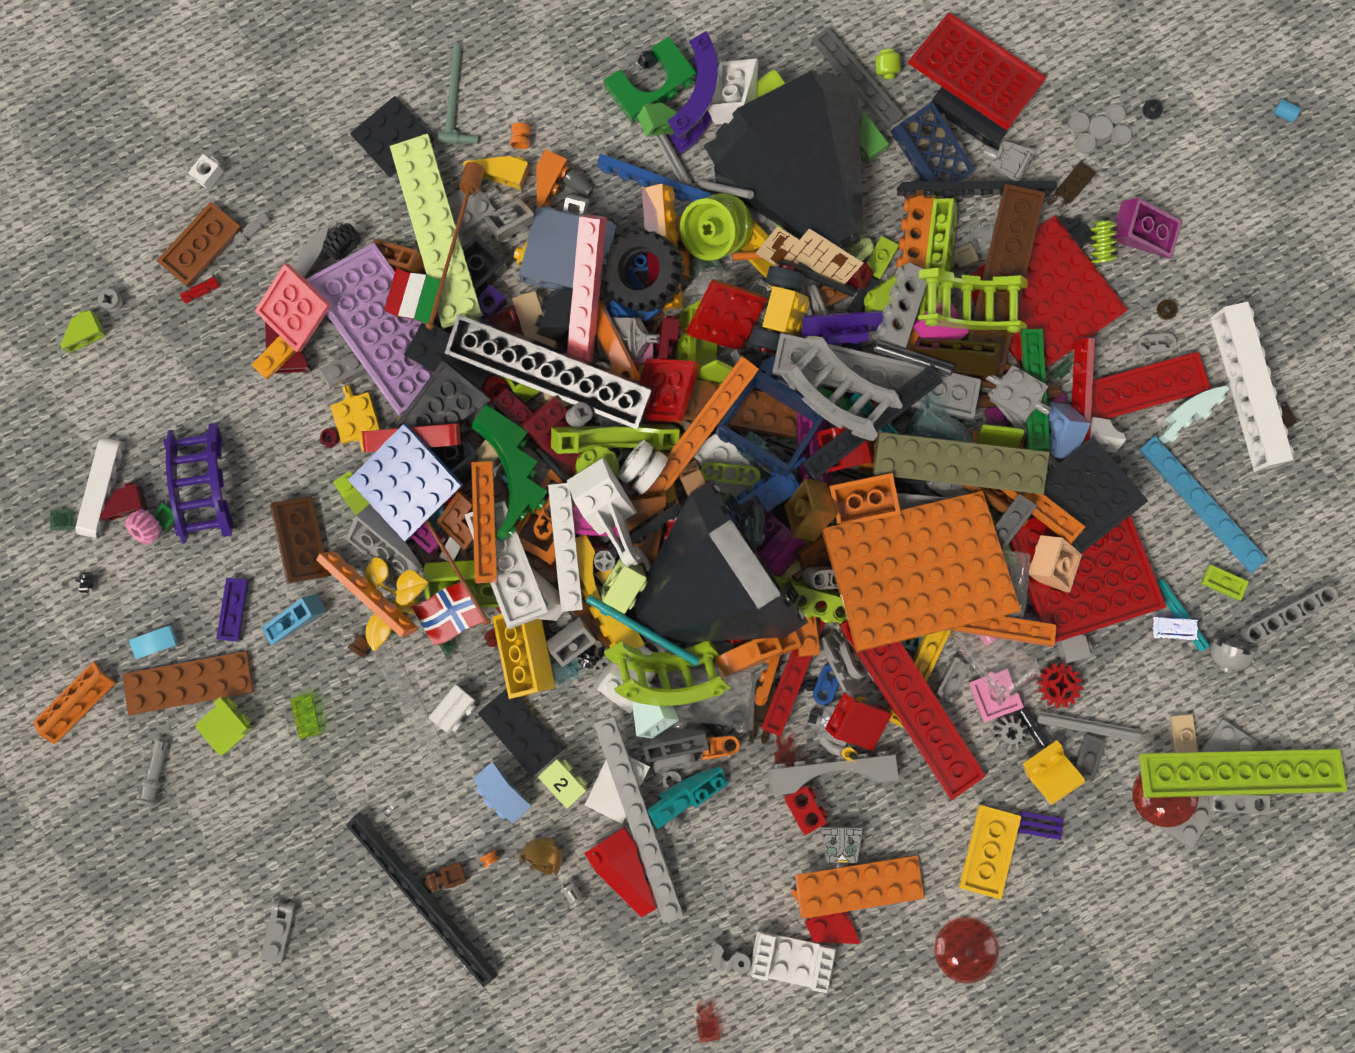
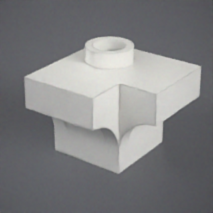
[1090,417,1126,453]

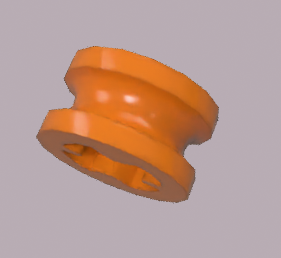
[479,849,501,868]

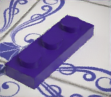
[216,577,249,642]

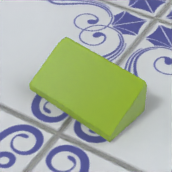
[977,424,1024,447]

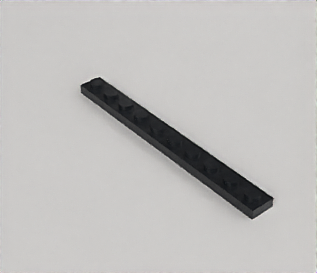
[346,812,498,988]

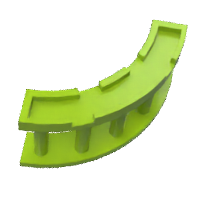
[918,268,1027,333]
[604,641,731,706]

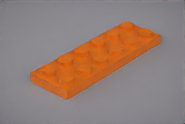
[795,855,924,919]

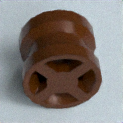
[347,633,371,658]

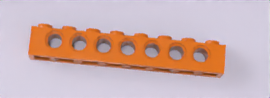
[893,196,935,351]

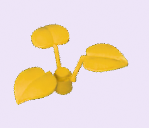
[363,557,429,651]

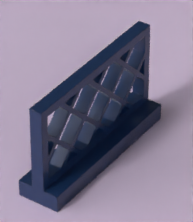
[890,102,975,197]

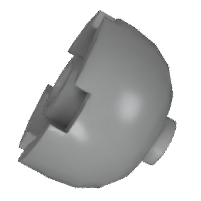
[1211,636,1256,673]

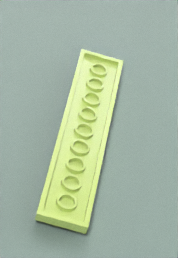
[390,134,483,328]

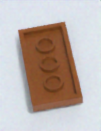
[157,201,242,288]

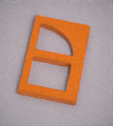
[516,469,577,565]

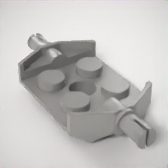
[594,317,661,359]

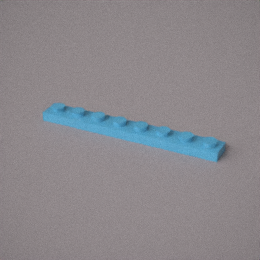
[1138,436,1267,573]

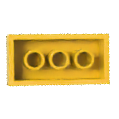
[492,614,556,699]

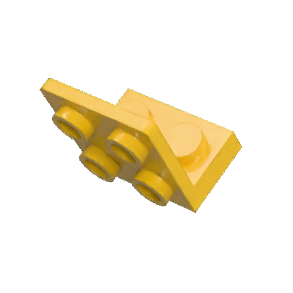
[1023,741,1085,805]

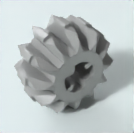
[992,715,1029,751]

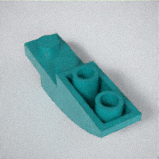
[647,767,728,829]

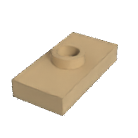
[1170,714,1198,753]

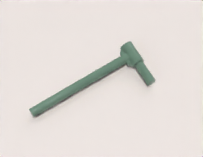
[438,44,479,144]

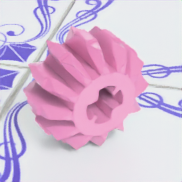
[125,509,162,545]

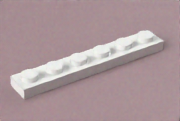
[548,483,583,612]

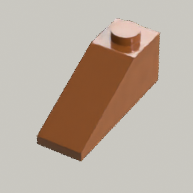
[373,239,426,275]

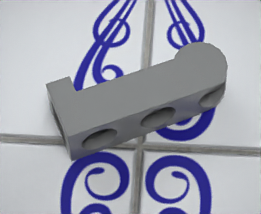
[1209,795,1270,815]

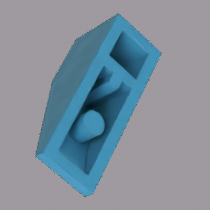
[261,594,328,645]

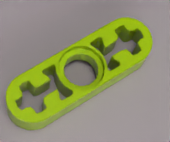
[700,462,761,485]

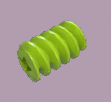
[1090,220,1118,263]

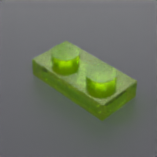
[290,693,322,740]

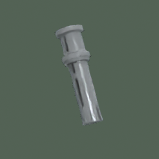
[136,740,168,806]

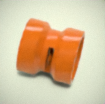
[510,123,531,149]

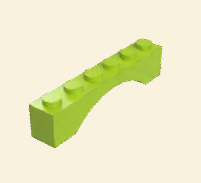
[551,424,680,454]

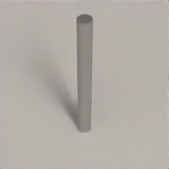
[697,180,754,199]

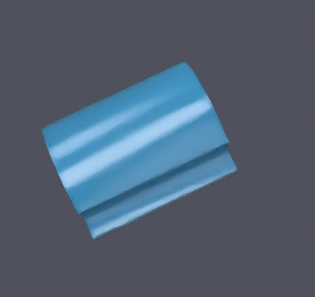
[1273,98,1301,123]

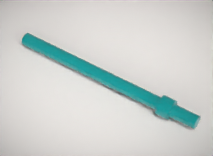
[586,595,700,666]

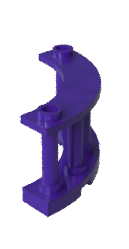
[668,31,718,155]
[164,422,234,544]

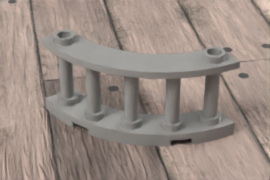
[778,336,903,441]

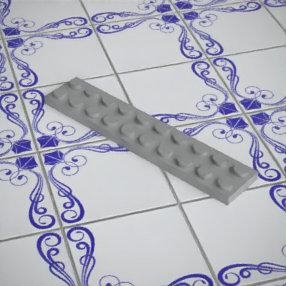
[772,333,981,420]

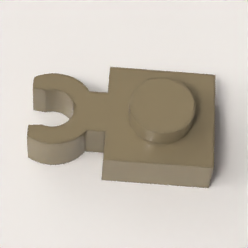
[951,243,979,272]

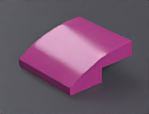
[913,302,969,340]

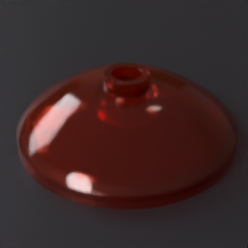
[1132,773,1199,828]
[934,918,998,983]

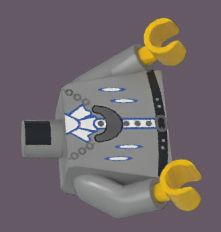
[807,696,868,762]

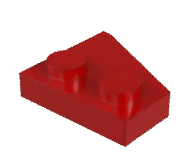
[804,912,860,944]

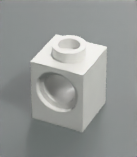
[188,154,224,190]

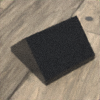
[429,430,479,478]

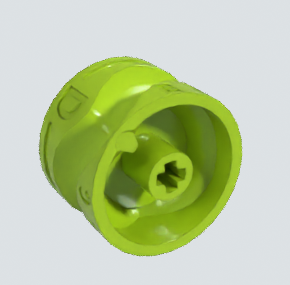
[680,193,752,261]

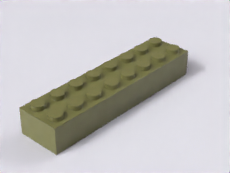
[872,431,1050,494]

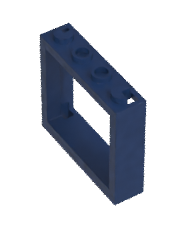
[716,370,825,478]

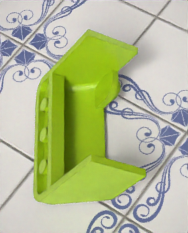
[676,299,733,384]

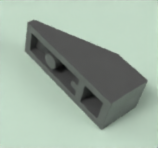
[642,727,709,763]

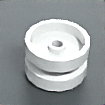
[617,440,668,495]

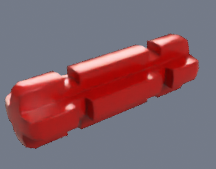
[180,277,220,303]

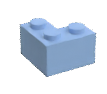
[473,762,531,824]

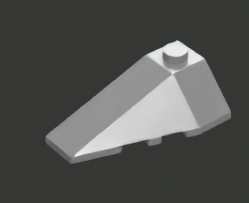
[346,504,422,574]

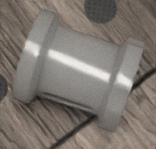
[560,880,587,909]

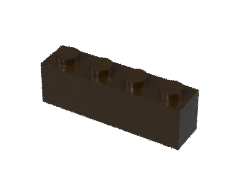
[913,337,1000,376]

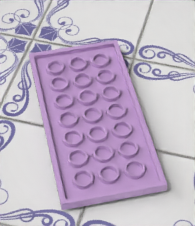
[306,243,433,416]

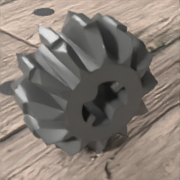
[755,444,788,479]

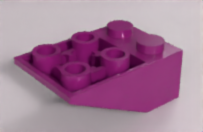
[740,504,806,576]

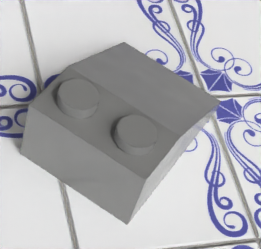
[484,198,534,242]

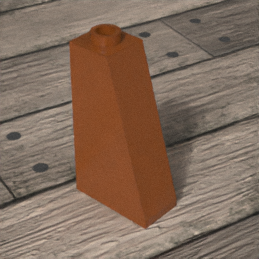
[626,492,666,575]

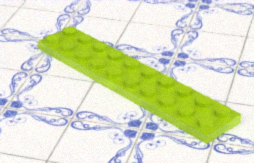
[1138,749,1347,798]

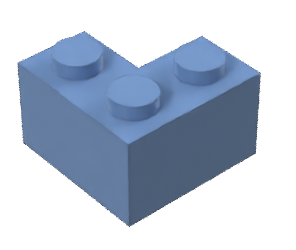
[1048,402,1091,459]

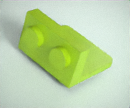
[196,697,254,755]

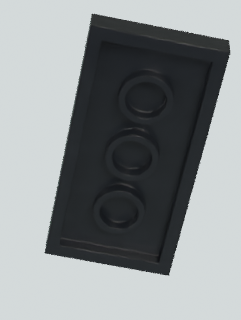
[403,323,490,388]
[478,688,564,777]

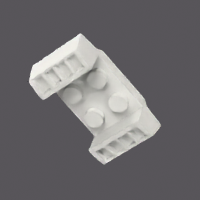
[749,931,836,993]

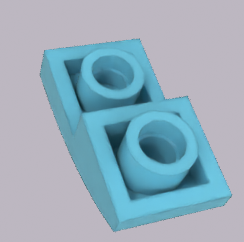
[129,625,178,659]

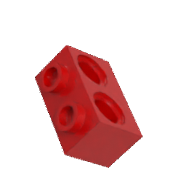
[783,785,828,836]

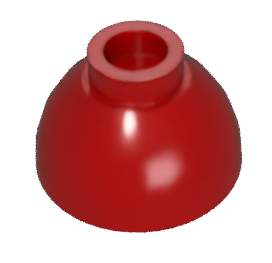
[483,375,511,403]

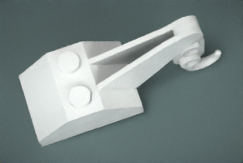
[567,458,651,572]

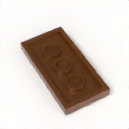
[270,497,330,585]

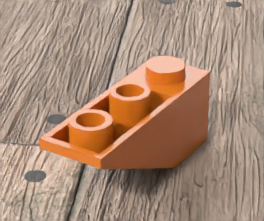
[536,149,569,208]

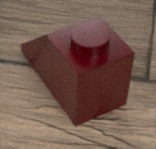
[100,482,148,522]

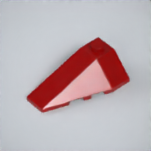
[584,826,657,917]

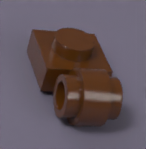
[424,861,467,892]

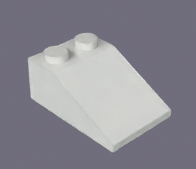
[707,59,758,125]
[592,646,655,714]
[585,756,650,824]

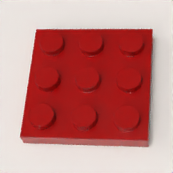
[686,279,767,350]
[640,358,700,423]

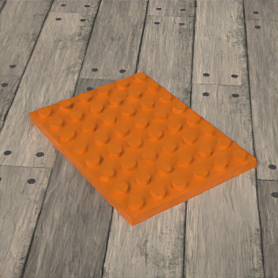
[822,491,1021,652]

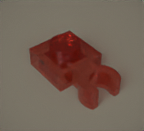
[774,737,796,767]
[696,1002,721,1043]

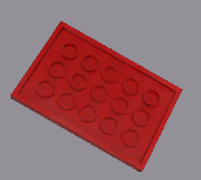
[908,12,1047,130]

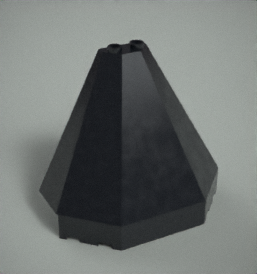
[704,71,863,249]
[627,479,808,644]

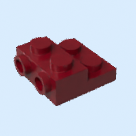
[653,316,682,360]

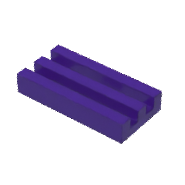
[1018,811,1064,840]

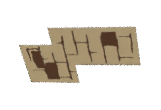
[755,226,863,285]

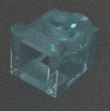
[551,661,578,686]

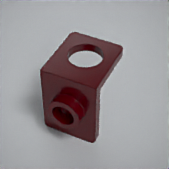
[847,261,874,290]

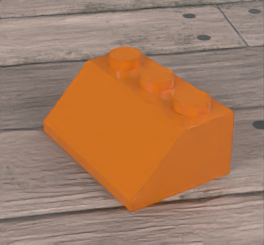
[830,473,901,525]

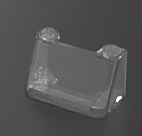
[947,631,1042,707]
[670,668,756,733]

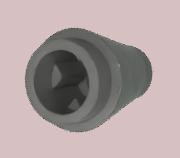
[563,168,594,197]

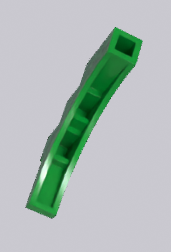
[472,405,547,542]

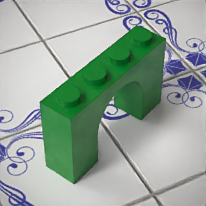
[604,36,696,124]

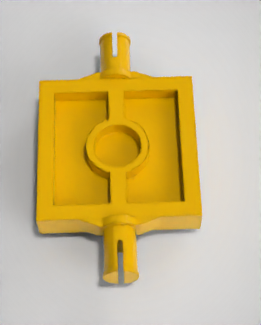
[330,385,381,452]

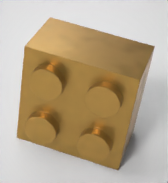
[784,478,836,541]

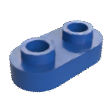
[813,664,839,705]

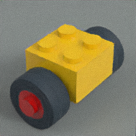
[749,265,810,354]

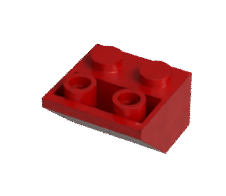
[816,427,873,473]

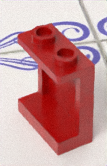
[825,692,892,751]

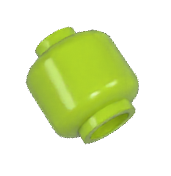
[875,49,902,80]

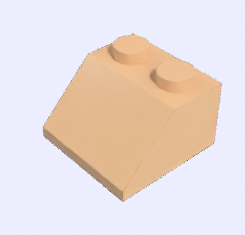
[1028,535,1082,593]

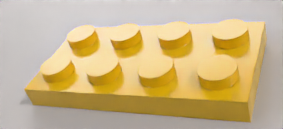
[958,805,1021,900]

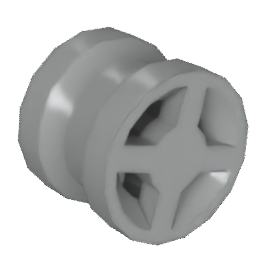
[98,289,123,313]
[566,402,592,428]
[594,549,616,572]

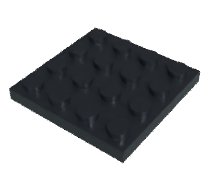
[1044,437,1148,554]

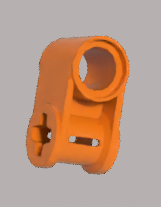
[701,736,740,760]

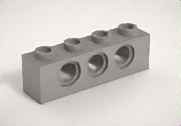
[876,262,927,348]

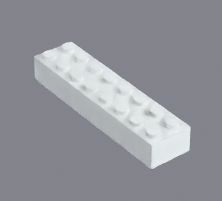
[1211,302,1294,472]

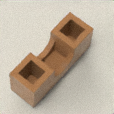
[679,456,706,496]

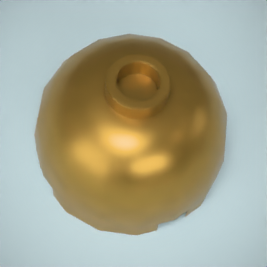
[519,836,563,876]

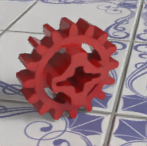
[1036,663,1083,708]

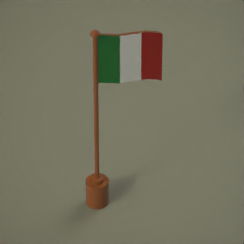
[384,162,485,330]

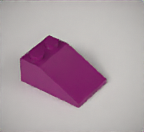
[1112,198,1182,259]

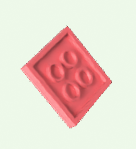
[255,264,332,352]

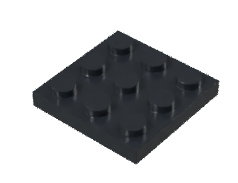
[350,96,435,178]

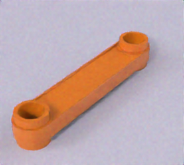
[596,299,641,381]

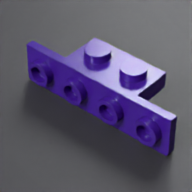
[802,311,883,345]

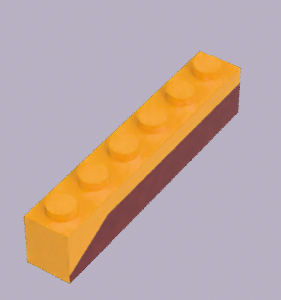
[641,184,683,312]

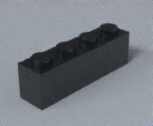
[931,87,1012,149]

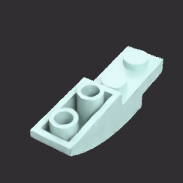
[1158,386,1230,444]

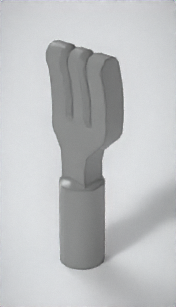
[370,796,407,827]

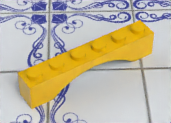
[575,535,644,650]

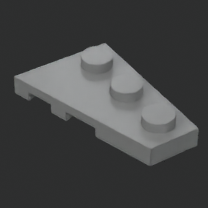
[819,630,872,696]

